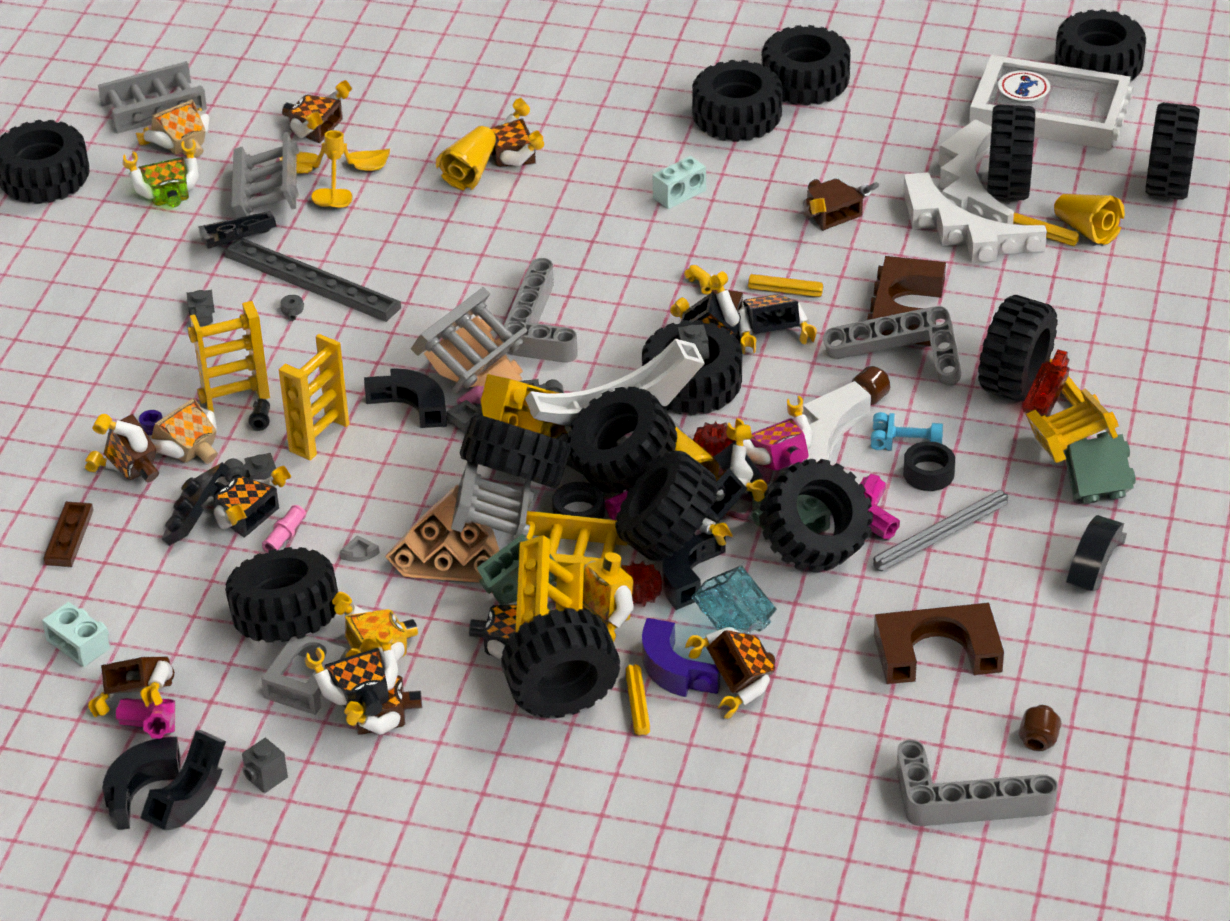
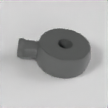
[280,295,304,321]

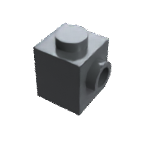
[242,737,288,793]

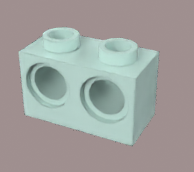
[652,156,706,209]
[42,602,110,667]

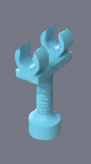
[871,412,943,450]

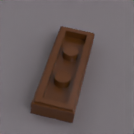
[43,501,94,567]

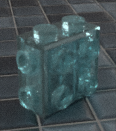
[691,565,777,634]

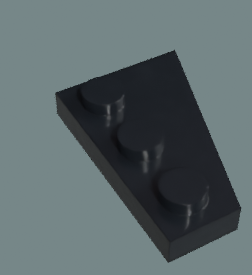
[198,211,276,249]
[162,462,230,546]

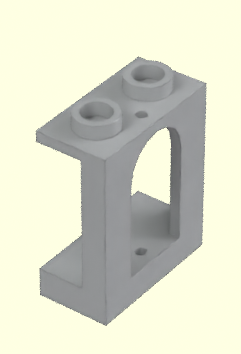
[261,635,347,715]

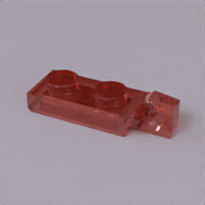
[1022,349,1070,417]

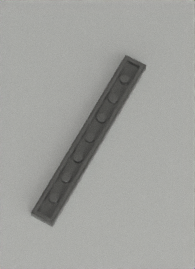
[224,238,401,322]

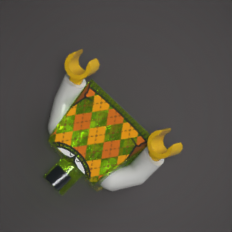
[122,139,199,208]

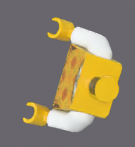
[555,552,634,642]
[332,592,418,661]

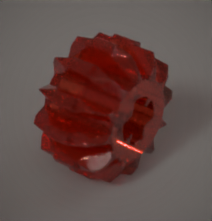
[693,421,735,457]
[621,561,662,607]

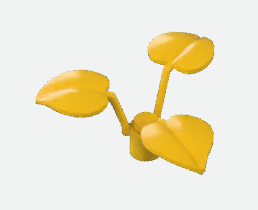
[279,130,390,208]

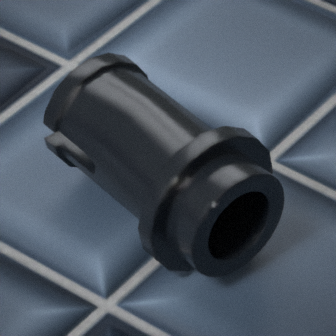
[248,399,270,431]

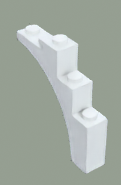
[938,119,1014,224]
[903,172,1047,263]
[525,339,705,434]
[780,381,871,475]

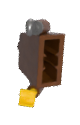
[804,179,879,231]

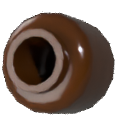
[852,366,891,405]
[1019,705,1062,751]

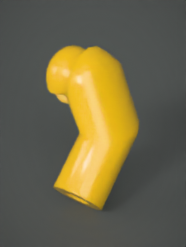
[684,265,712,295]

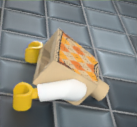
[135,100,209,158]
[150,398,218,464]

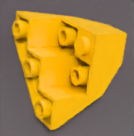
[481,374,567,438]

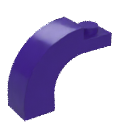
[642,618,721,697]

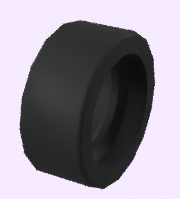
[903,441,956,491]
[552,482,605,519]

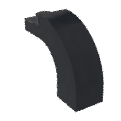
[364,368,447,428]
[1066,515,1127,591]
[662,532,726,610]
[140,730,226,830]
[102,736,181,830]

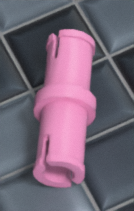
[262,505,306,553]

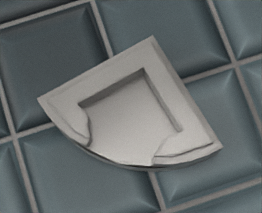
[340,535,380,562]

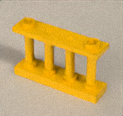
[187,301,270,412]
[278,334,349,461]
[1026,388,1119,463]
[526,511,627,582]
[515,535,584,632]

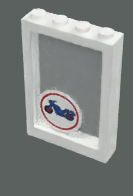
[969,55,1133,150]

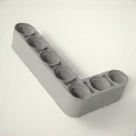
[504,258,577,362]
[823,306,961,385]
[896,739,1058,826]

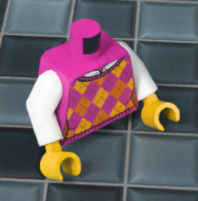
[726,396,813,471]

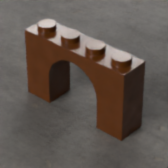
[867,256,946,346]
[874,602,1004,684]

